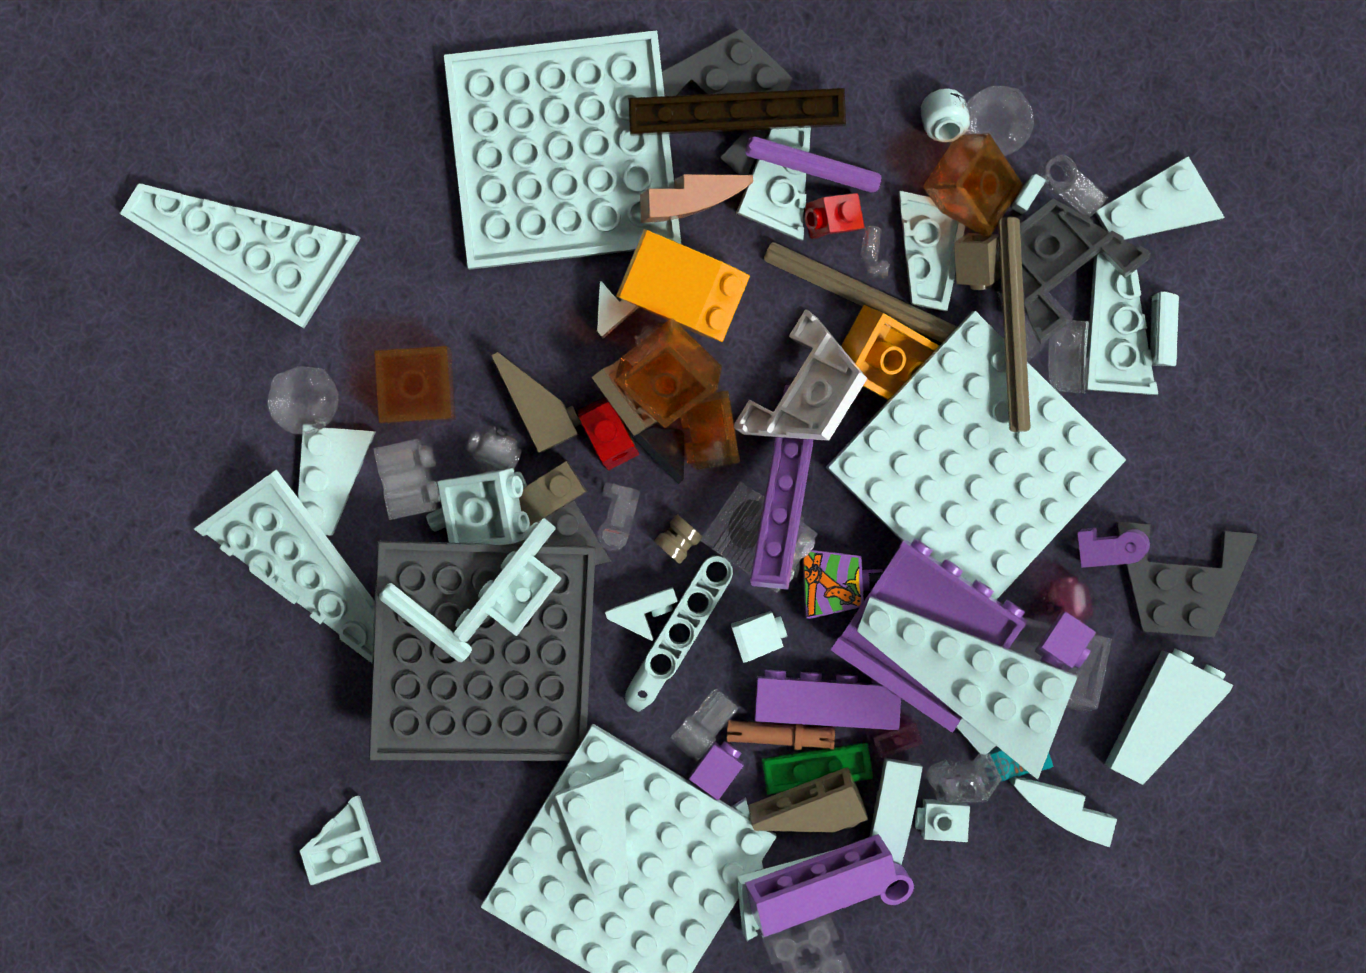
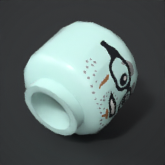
[921,89,970,142]

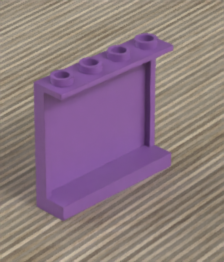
[831,538,1027,733]

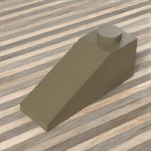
[491,352,582,453]
[519,461,587,526]
[748,767,868,832]

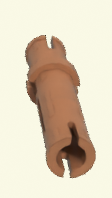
[727,719,835,750]

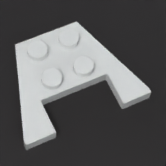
[733,309,867,441]

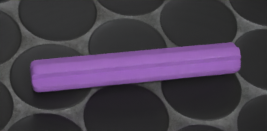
[745,136,881,192]

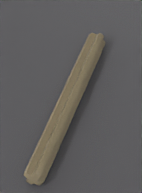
[998,217,1031,432]
[764,242,957,343]

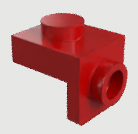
[804,193,865,239]

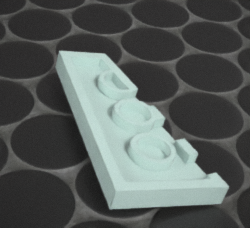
[1084,253,1158,395]

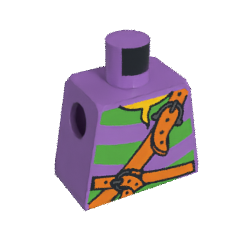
[802,549,883,619]

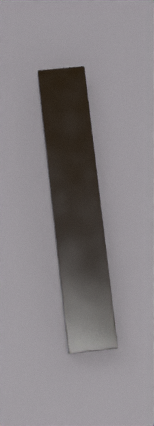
[628,88,846,136]

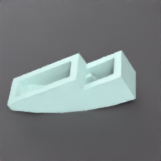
[869,757,923,865]
[1009,776,1117,847]

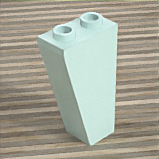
[1104,648,1233,785]

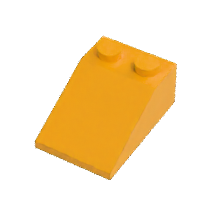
[616,229,750,342]
[841,305,939,400]

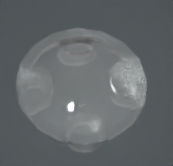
[965,86,1034,156]
[268,366,339,434]

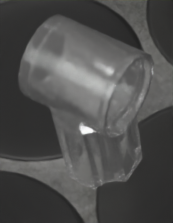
[1038,155,1108,218]
[669,688,739,762]

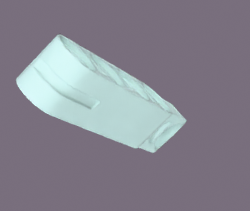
[625,555,733,712]

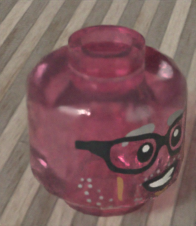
[1043,577,1094,624]

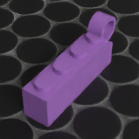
[754,670,901,730]
[745,834,914,937]

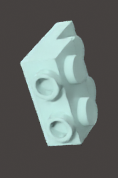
[437,468,530,545]

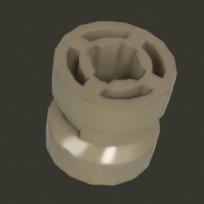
[654,514,703,564]

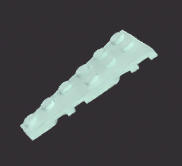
[120,183,360,328]
[194,469,375,663]
[857,596,1077,779]

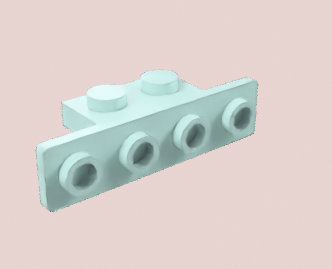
[453,518,562,642]

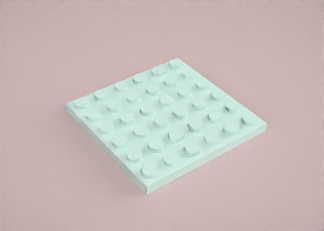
[444,31,681,270]
[826,311,1126,600]
[481,724,777,973]

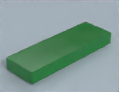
[762,742,873,795]

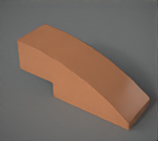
[640,174,753,223]

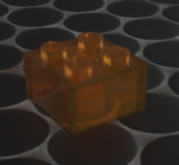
[614,318,722,428]
[374,346,456,424]

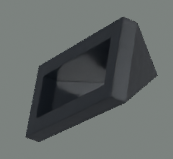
[629,428,684,484]

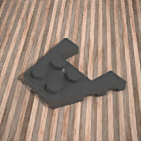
[662,29,793,175]
[1020,198,1151,344]
[1116,522,1257,637]

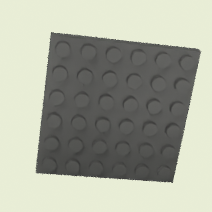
[368,541,596,761]

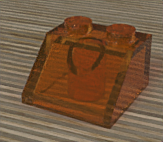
[923,133,1023,236]
[679,390,740,470]

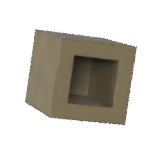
[954,233,1001,290]

